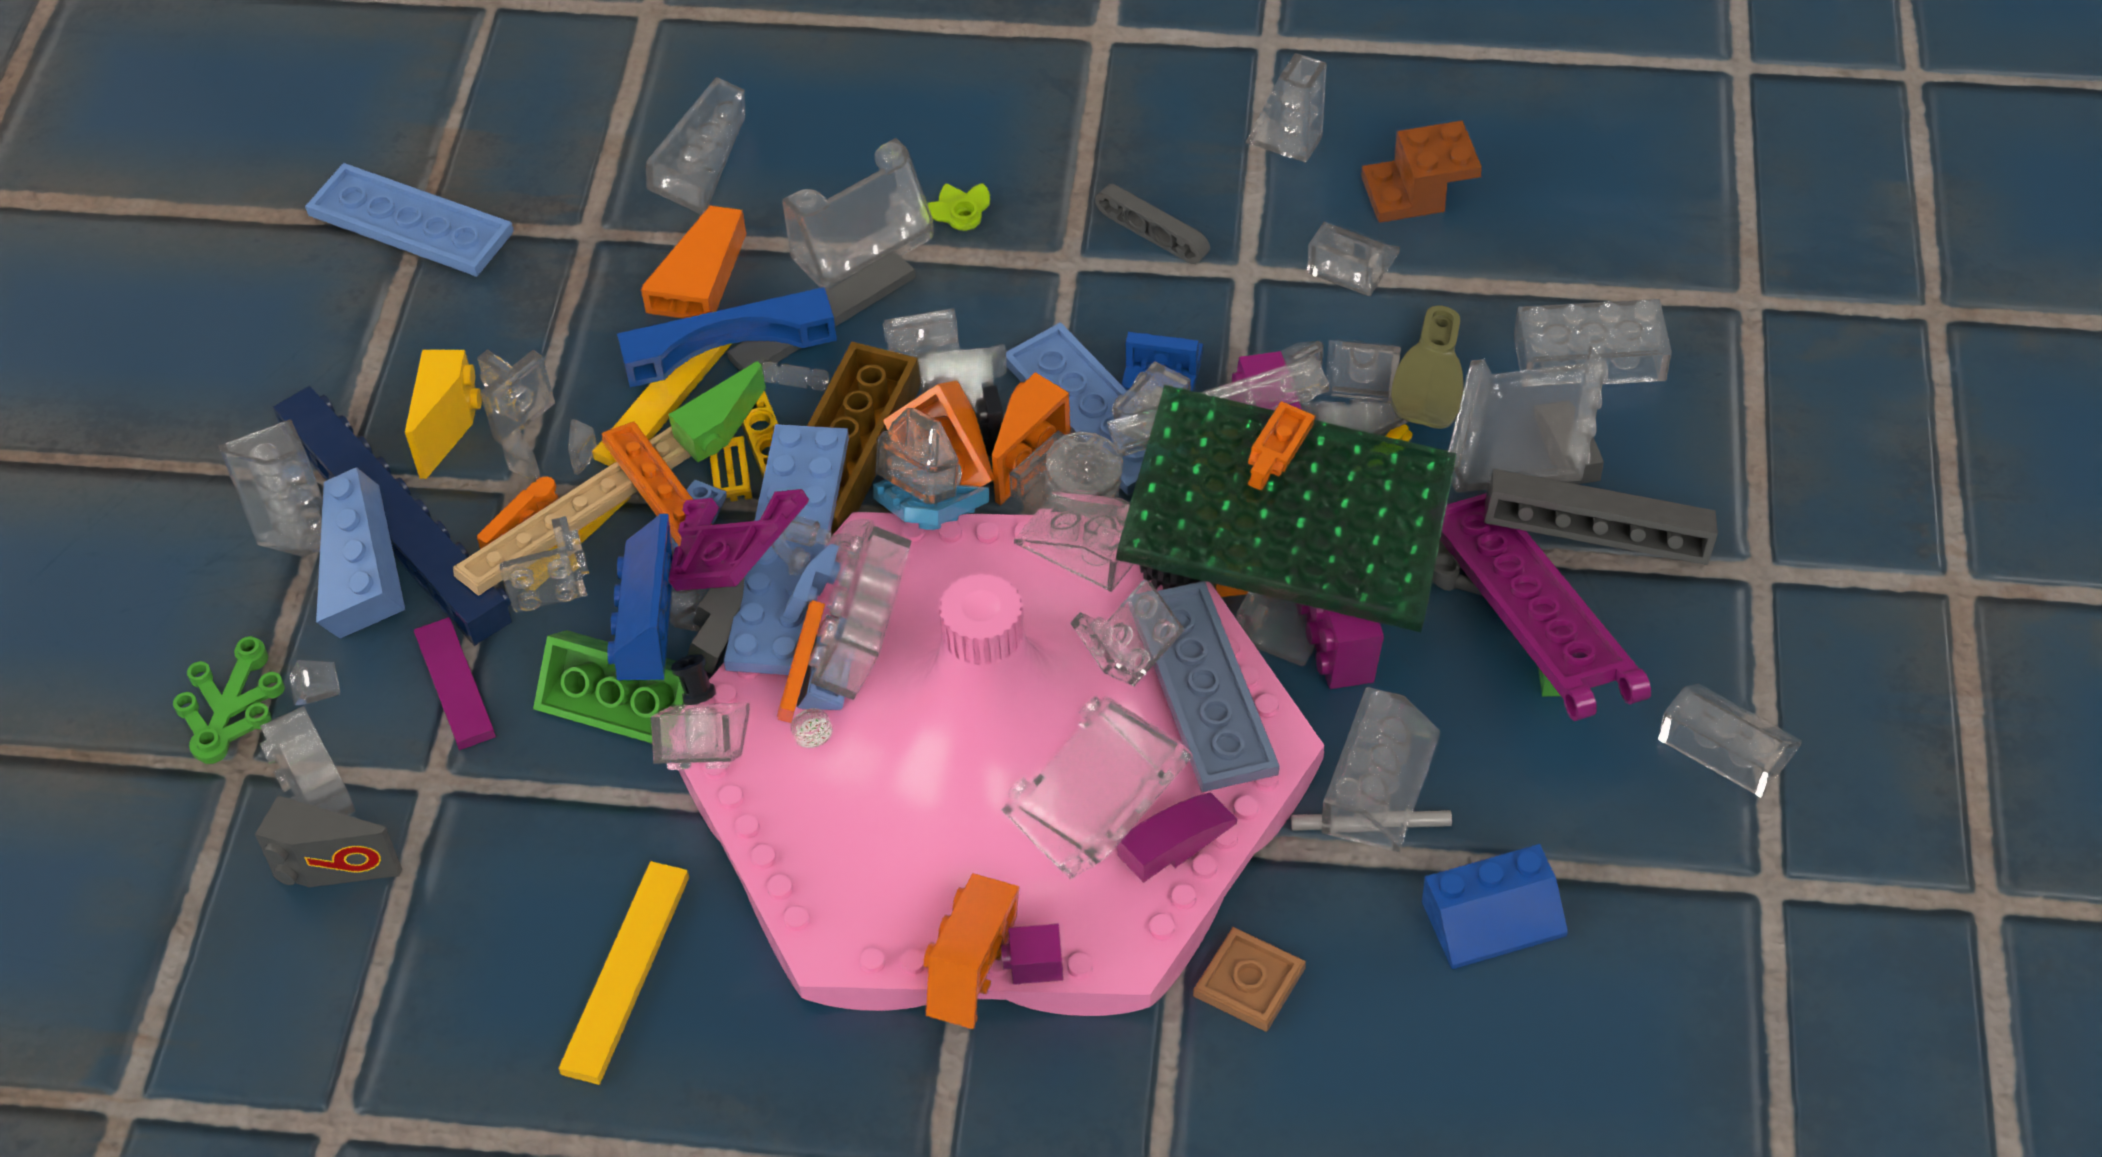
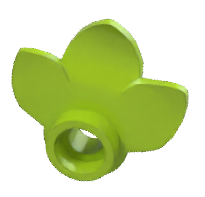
[924,183,990,231]

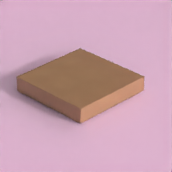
[1193,927,1306,1032]

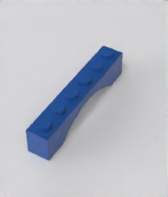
[617,287,837,388]

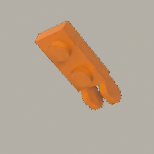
[477,476,559,549]

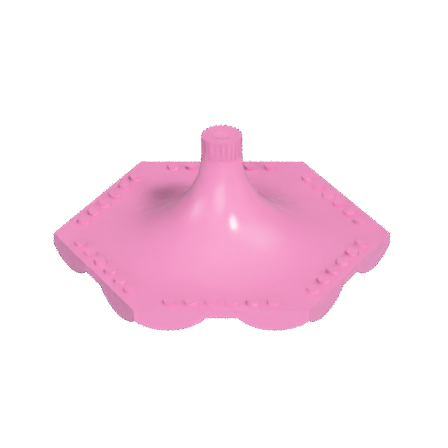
[664,512,1324,1016]

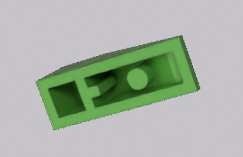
[668,361,766,463]

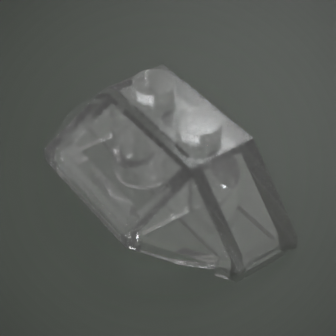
[875,408,962,504]

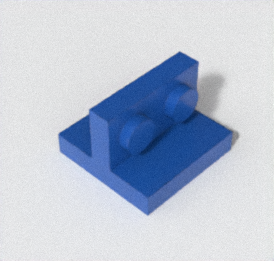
[1121,332,1203,406]

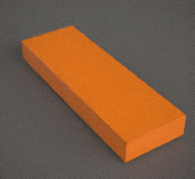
[777,600,825,723]

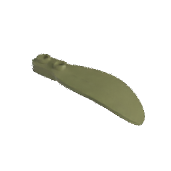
[1391,306,1464,429]

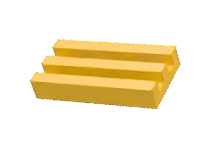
[710,436,753,502]

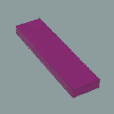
[414,617,496,750]

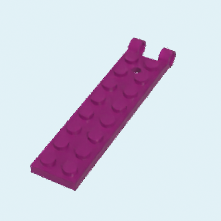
[1426,493,1651,721]

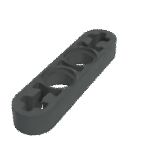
[1095,184,1210,264]

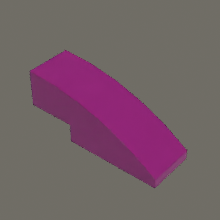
[1117,792,1237,883]

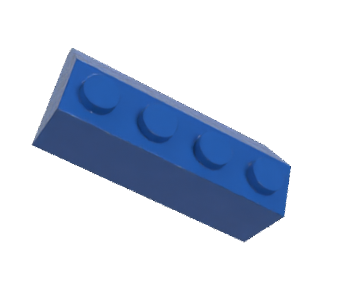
[607,514,673,680]

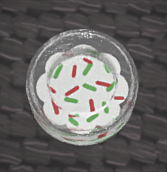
[791,708,833,748]

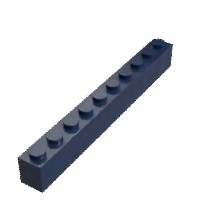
[273,385,512,646]

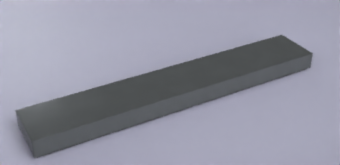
[727,251,916,371]

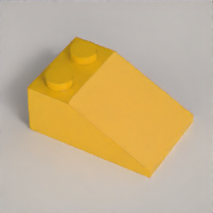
[405,350,482,479]

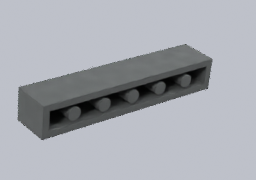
[1484,469,1718,565]

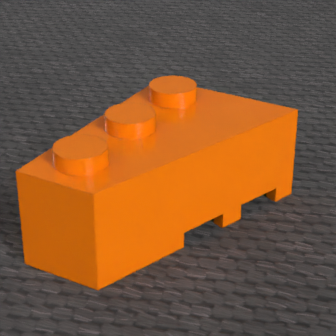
[923,873,1020,1030]

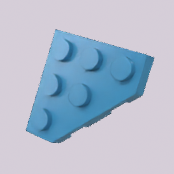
[873,477,989,530]

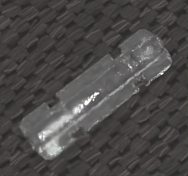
[762,361,829,391]

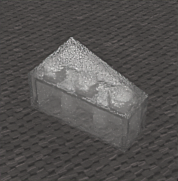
[1245,53,1326,163]

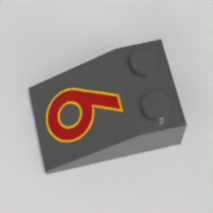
[255,795,403,887]

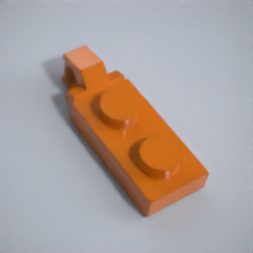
[1248,401,1316,491]

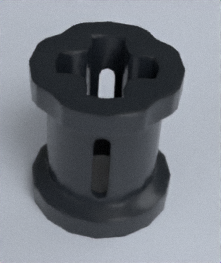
[671,654,716,705]

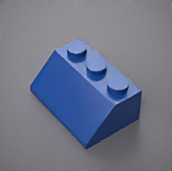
[1422,844,1568,969]

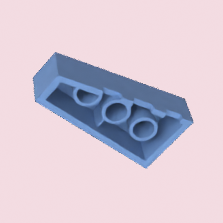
[316,467,405,638]

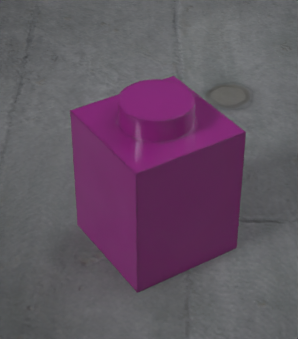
[1001,923,1063,985]

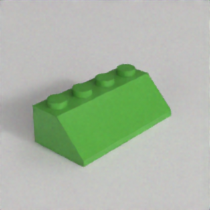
[533,630,687,748]

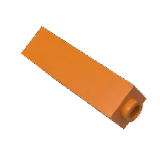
[641,206,746,319]

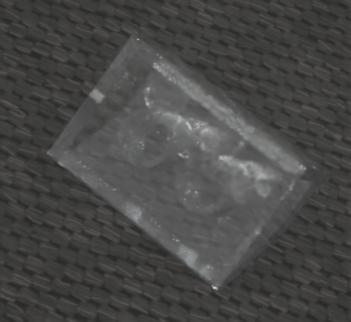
[1658,683,1802,798]

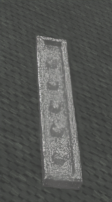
[1107,356,1329,458]

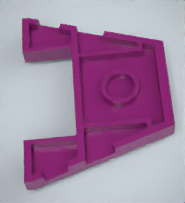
[668,489,809,591]

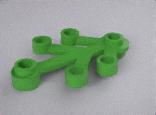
[173,636,285,764]

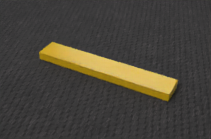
[592,311,732,466]
[559,861,690,1085]

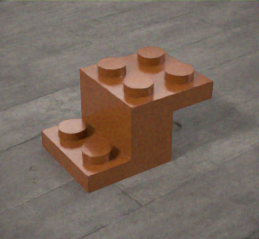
[1361,120,1482,223]

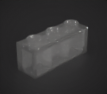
[259,706,355,815]

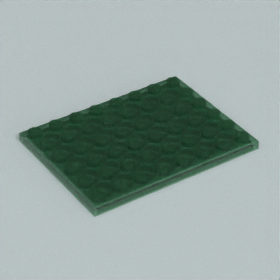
[1115,385,1457,633]

